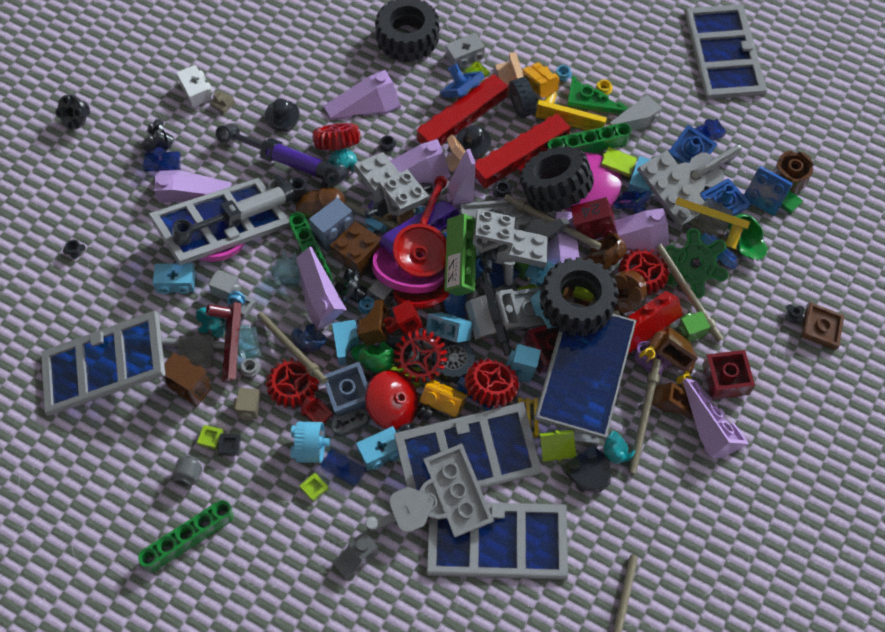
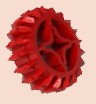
[312,123,361,150]
[618,247,669,296]
[394,329,447,383]
[266,357,320,409]
[465,358,519,409]

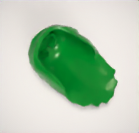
[727,214,768,261]
[351,342,396,373]

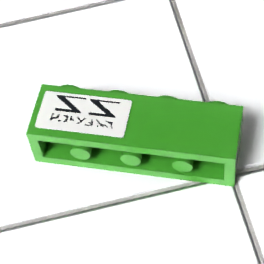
[445,214,476,296]

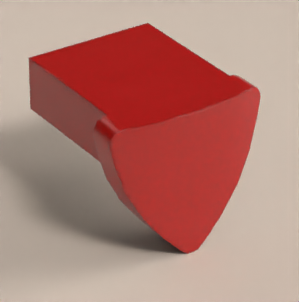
[301,395,333,424]

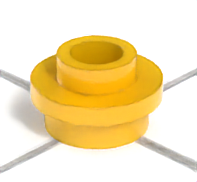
[595,79,613,95]

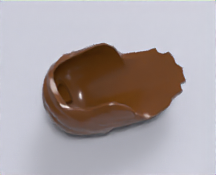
[295,187,346,219]
[584,233,626,270]

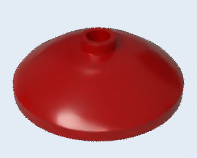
[393,224,447,278]
[393,283,450,310]
[365,370,419,430]

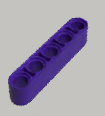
[379,200,459,255]

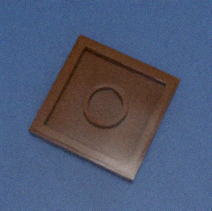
[801,302,845,350]

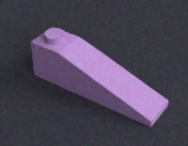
[323,70,401,120]
[391,139,451,184]
[445,149,475,209]
[154,170,232,203]
[595,208,669,253]
[547,212,579,264]
[296,247,347,331]
[683,378,749,458]

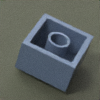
[309,197,354,252]
[324,362,368,417]

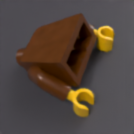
[639,327,698,387]

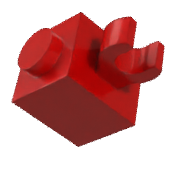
[383,300,423,335]

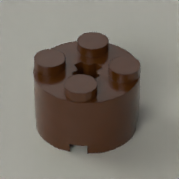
[773,150,814,193]
[612,270,647,313]

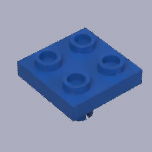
[440,63,485,98]
[668,125,718,163]
[744,166,793,216]
[700,178,751,224]
[699,233,739,270]

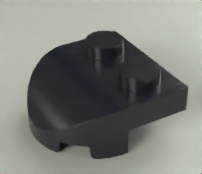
[561,445,612,493]

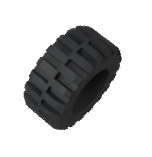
[375,0,439,62]
[520,146,594,212]
[540,257,618,336]

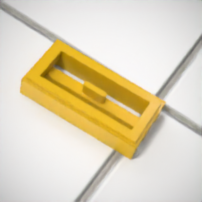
[518,398,539,437]

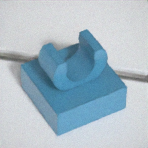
[364,217,388,235]

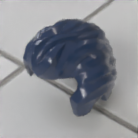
[291,323,327,353]

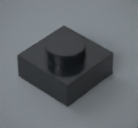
[218,434,241,456]

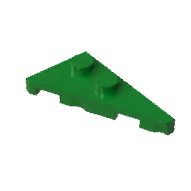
[567,76,629,114]

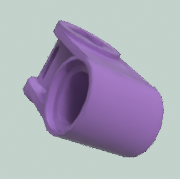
[634,341,672,377]

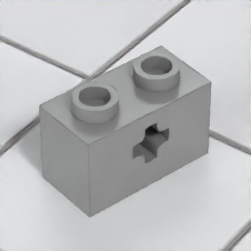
[445,33,485,68]

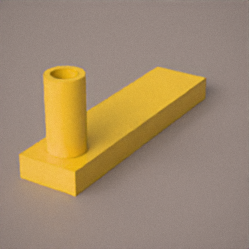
[535,93,607,131]
[675,197,750,249]

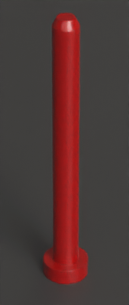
[419,176,447,224]

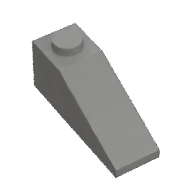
[609,95,662,131]

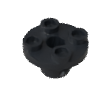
[55,94,90,130]
[265,98,300,132]
[141,119,174,153]
[456,125,491,159]
[334,268,367,304]

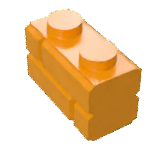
[522,62,559,98]
[420,380,468,418]

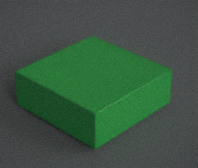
[780,190,803,215]

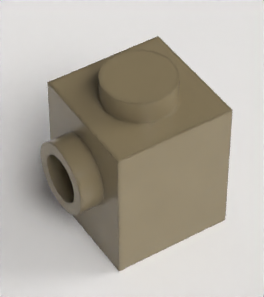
[233,387,261,420]

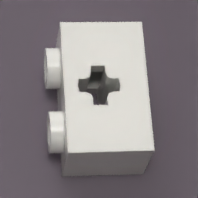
[176,65,212,107]

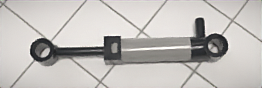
[172,175,306,246]

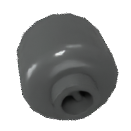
[172,456,202,488]

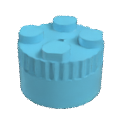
[290,422,330,463]

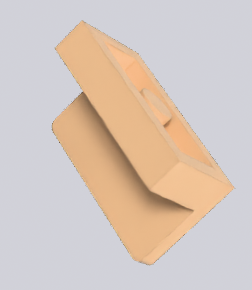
[496,52,524,92]
[446,135,465,172]

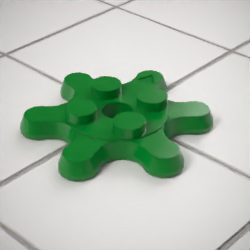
[665,228,729,299]

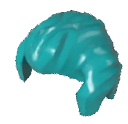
[328,148,357,172]
[196,307,226,338]
[603,431,635,464]

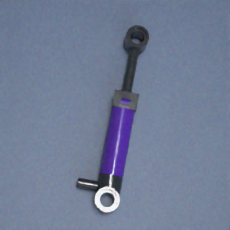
[215,123,348,190]

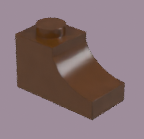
[357,299,390,346]
[652,382,693,418]

